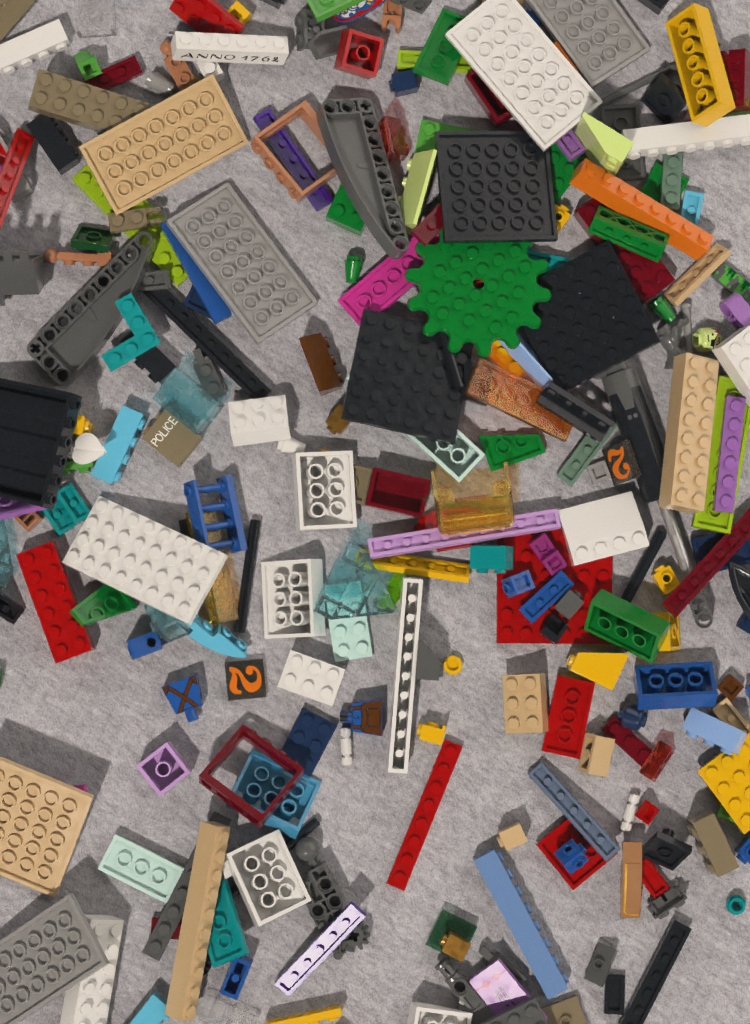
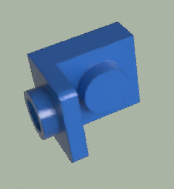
[501,570,536,598]

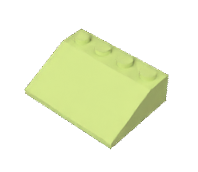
[575,112,634,176]
[398,149,437,235]

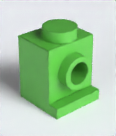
[74,49,102,81]

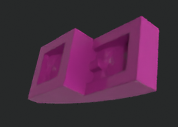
[528,532,568,576]

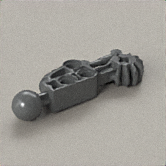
[295,837,371,960]

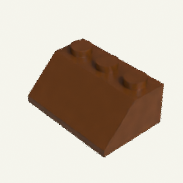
[299,333,344,396]

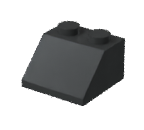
[415,640,444,681]

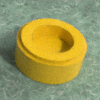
[443,655,462,675]

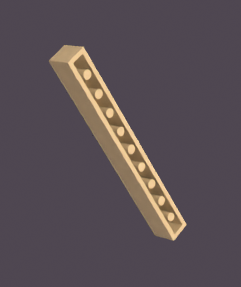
[165,821,231,1022]

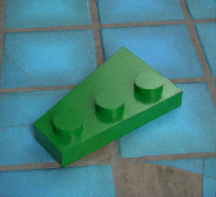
[478,434,545,472]
[70,584,137,627]

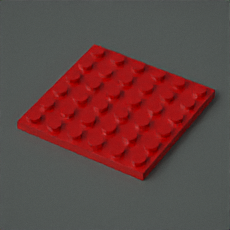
[496,529,612,644]

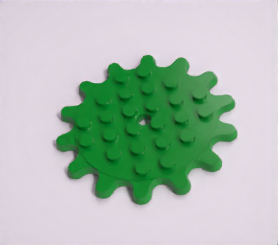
[404,230,552,358]

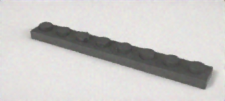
[142,811,231,961]

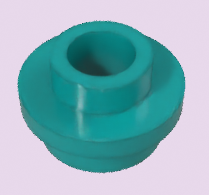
[726,895,746,915]

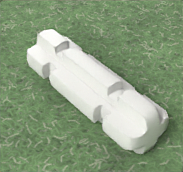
[340,727,352,765]
[620,793,640,832]

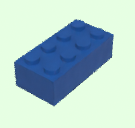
[633,661,718,710]

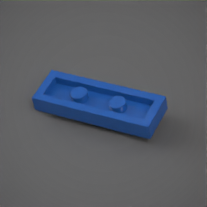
[518,570,575,624]

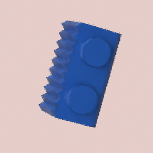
[220,956,253,1000]

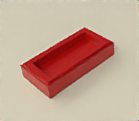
[642,858,670,899]

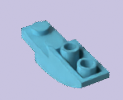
[183,613,247,658]

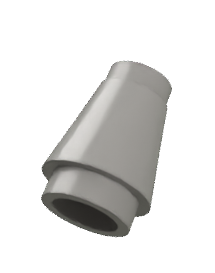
[145,71,175,95]

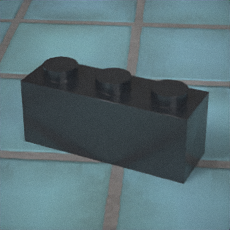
[26,114,80,175]
[119,331,178,385]

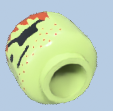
[692,328,722,353]

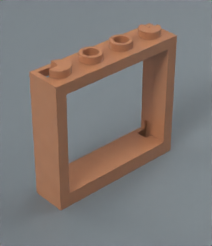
[250,100,337,203]

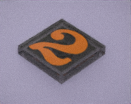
[602,439,642,486]
[225,659,267,701]

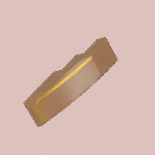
[620,841,642,918]

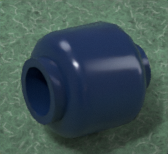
[618,703,648,731]

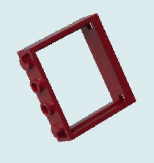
[199,724,304,828]

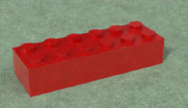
[16,541,95,663]

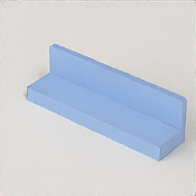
[497,333,553,390]

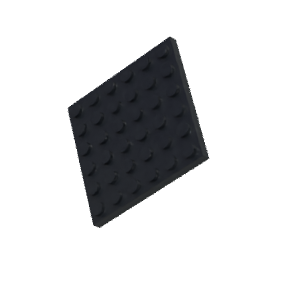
[434,131,558,244]
[523,240,661,392]
[341,309,473,445]

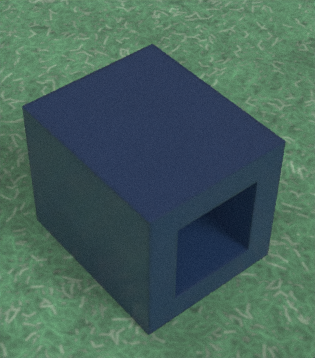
[388,69,418,97]

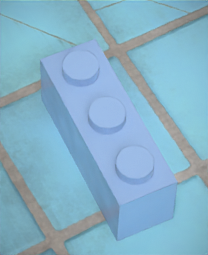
[682,708,748,756]

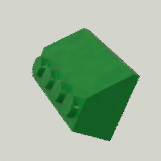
[584,589,671,663]

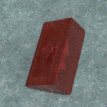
[639,740,675,782]

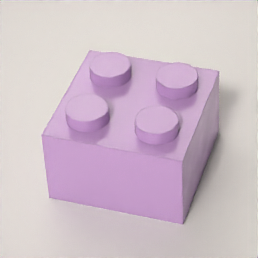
[136,741,192,797]

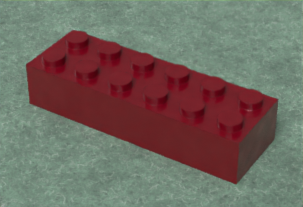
[573,198,675,305]

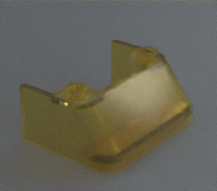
[430,462,514,535]

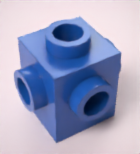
[554,839,589,874]

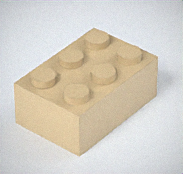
[502,673,549,734]

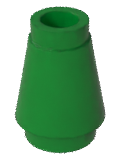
[344,255,363,284]
[649,295,676,324]

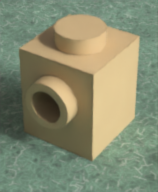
[496,822,528,851]

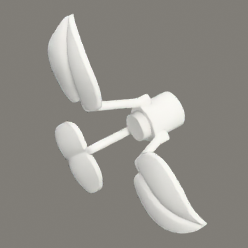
[67,433,107,465]

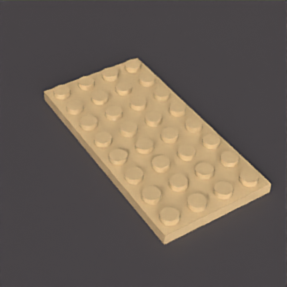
[78,74,249,216]

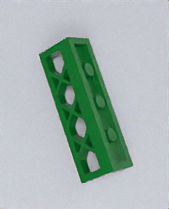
[588,205,669,262]

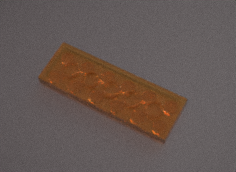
[464,358,572,442]

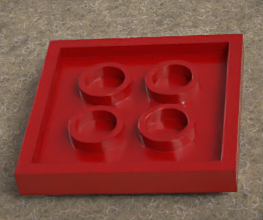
[536,818,618,890]

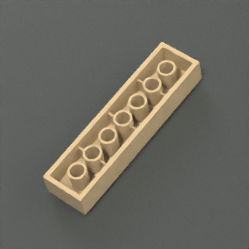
[658,352,719,514]

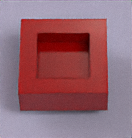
[634,799,660,825]

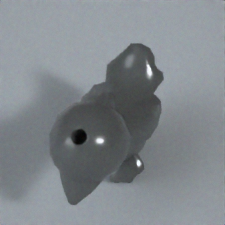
[656,318,689,369]

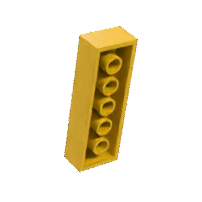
[665,3,736,127]

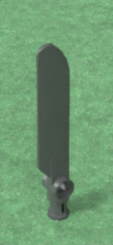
[435,956,495,1024]

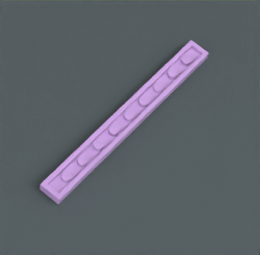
[367,509,561,559]

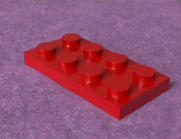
[169,0,245,34]
[541,675,595,759]

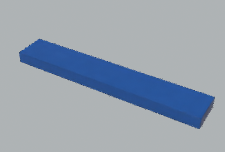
[160,222,232,324]

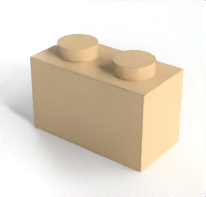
[578,732,615,777]

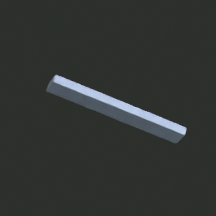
[528,761,621,862]

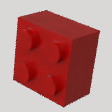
[334,29,385,79]

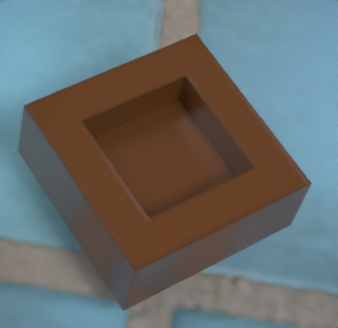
[717,674,744,701]

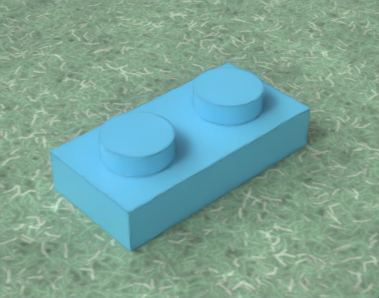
[680,190,704,226]

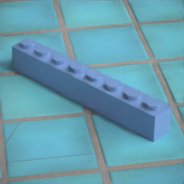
[473,848,569,1000]

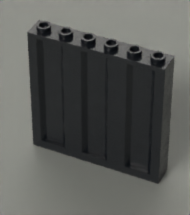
[0,378,82,510]

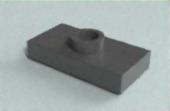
[584,942,618,987]

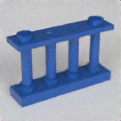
[183,474,248,553]

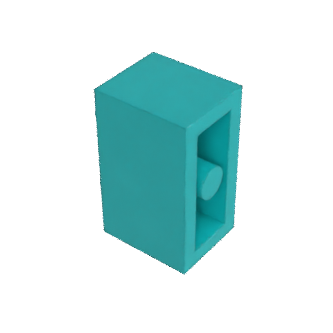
[470,546,513,573]

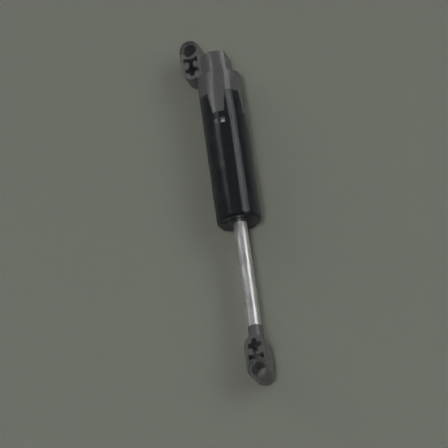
[593,361,713,628]

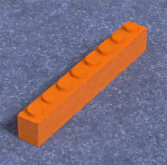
[569,158,714,261]

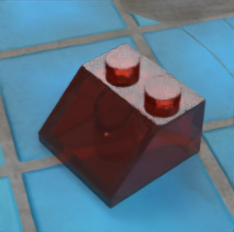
[378,116,409,163]

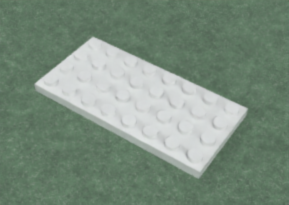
[445,0,603,152]
[62,496,228,626]

